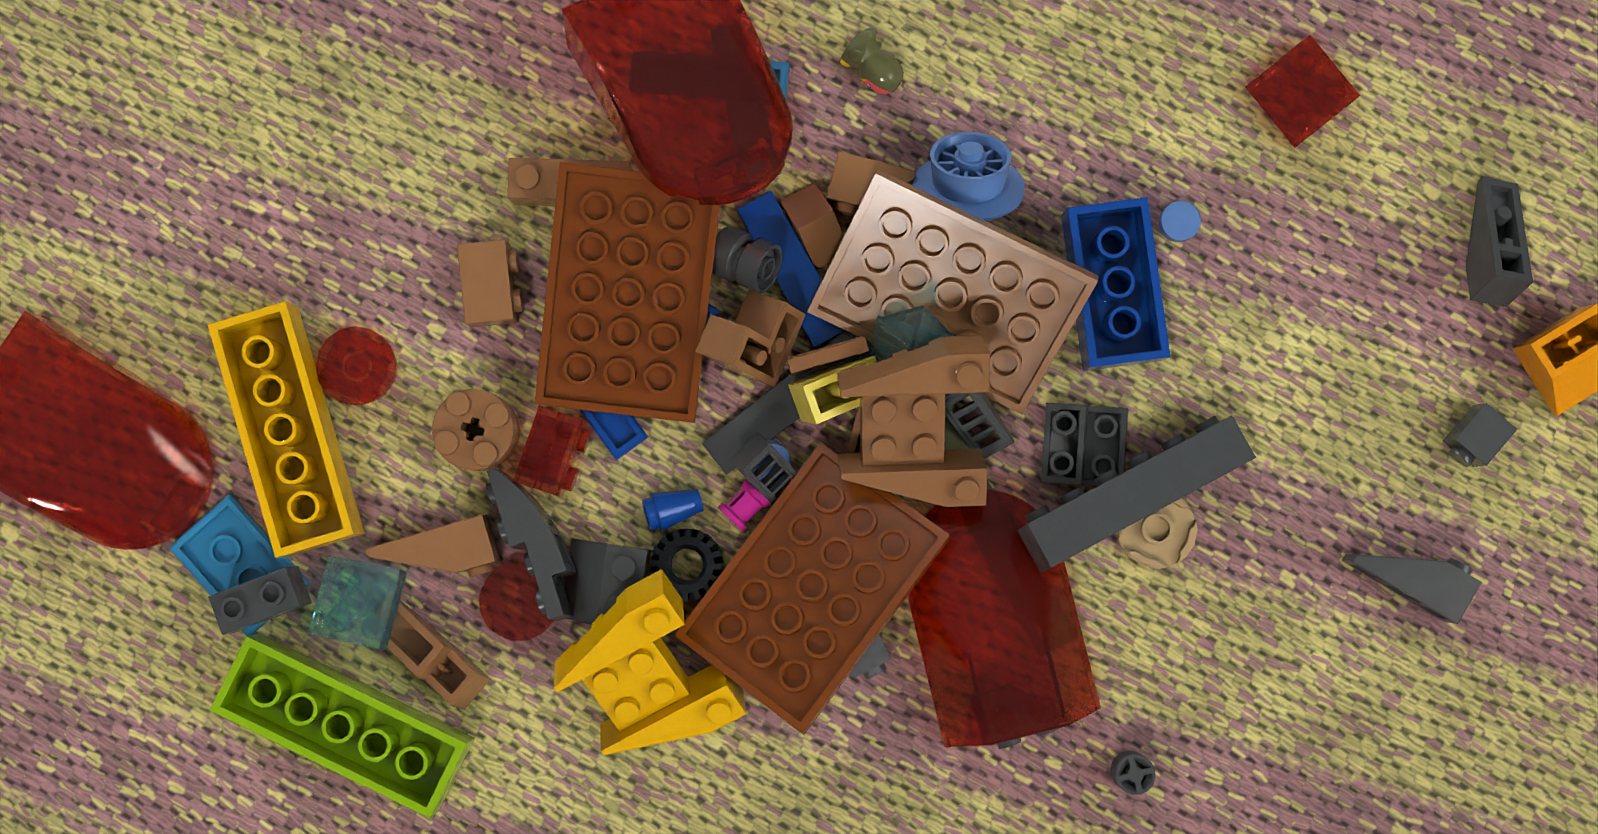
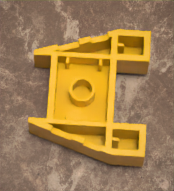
[554,569,746,755]

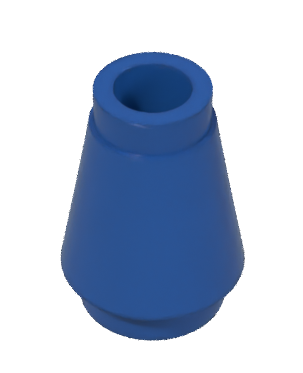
[642,489,704,532]

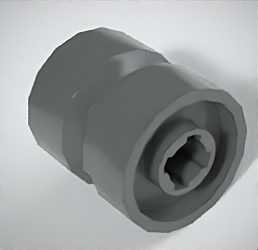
[712,226,783,294]

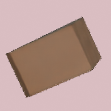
[780,183,844,271]

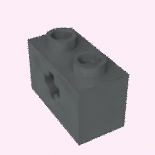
[208,566,312,635]

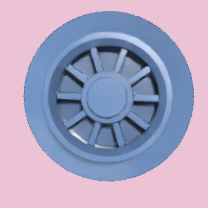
[913,132,1025,221]

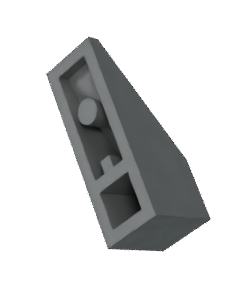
[1466,176,1533,307]
[1342,554,1482,624]

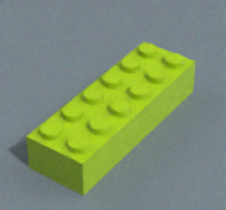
[210,633,475,818]

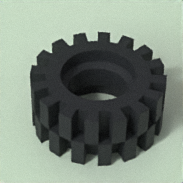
[650,528,724,601]

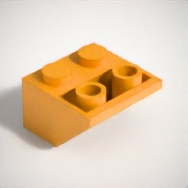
[1512,303,1598,416]

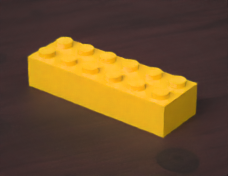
[208,301,365,558]

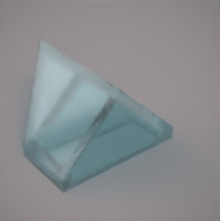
[868,306,956,361]

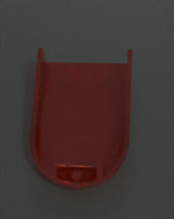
[562,0,793,205]
[0,311,214,550]

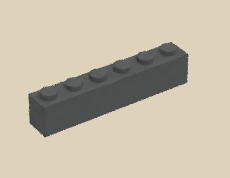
[1017,416,1256,573]

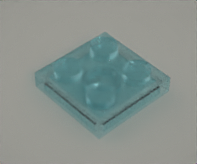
[308,555,407,651]

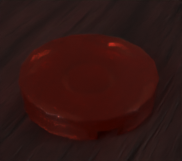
[316,326,398,406]
[479,561,554,641]

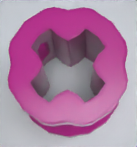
[717,480,770,532]

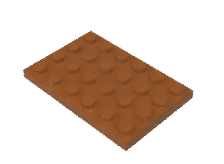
[534,162,723,423]
[674,442,951,735]

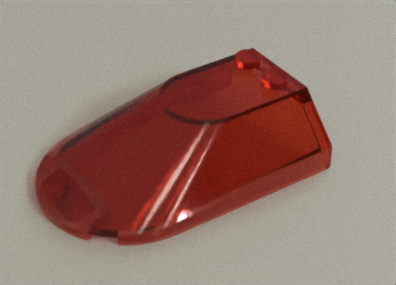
[907,490,1101,747]

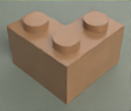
[695,290,806,388]

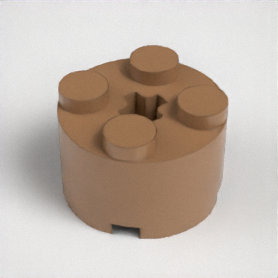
[432,389,520,471]

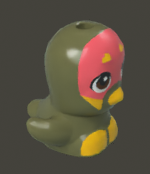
[839,28,904,95]

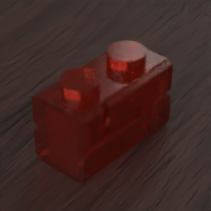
[513,405,592,497]

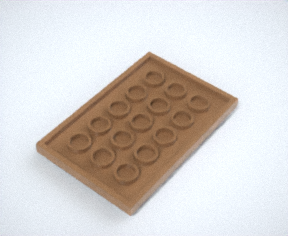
[807,169,1098,414]

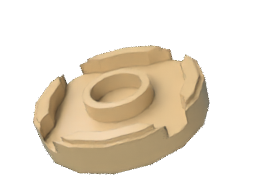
[1117,498,1198,569]

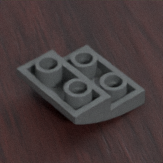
[1041,403,1129,486]

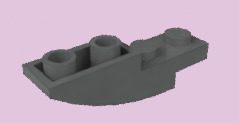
[486,468,577,621]

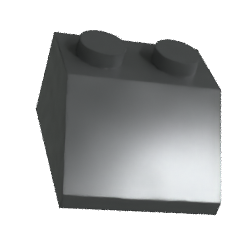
[565,538,651,625]

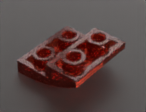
[1245,35,1360,148]

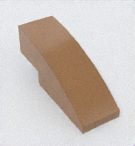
[366,595,490,710]

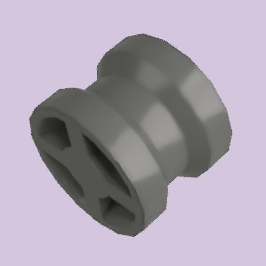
[1110,751,1156,795]

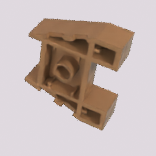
[837,335,990,507]

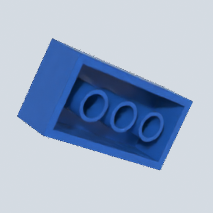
[1061,197,1171,371]

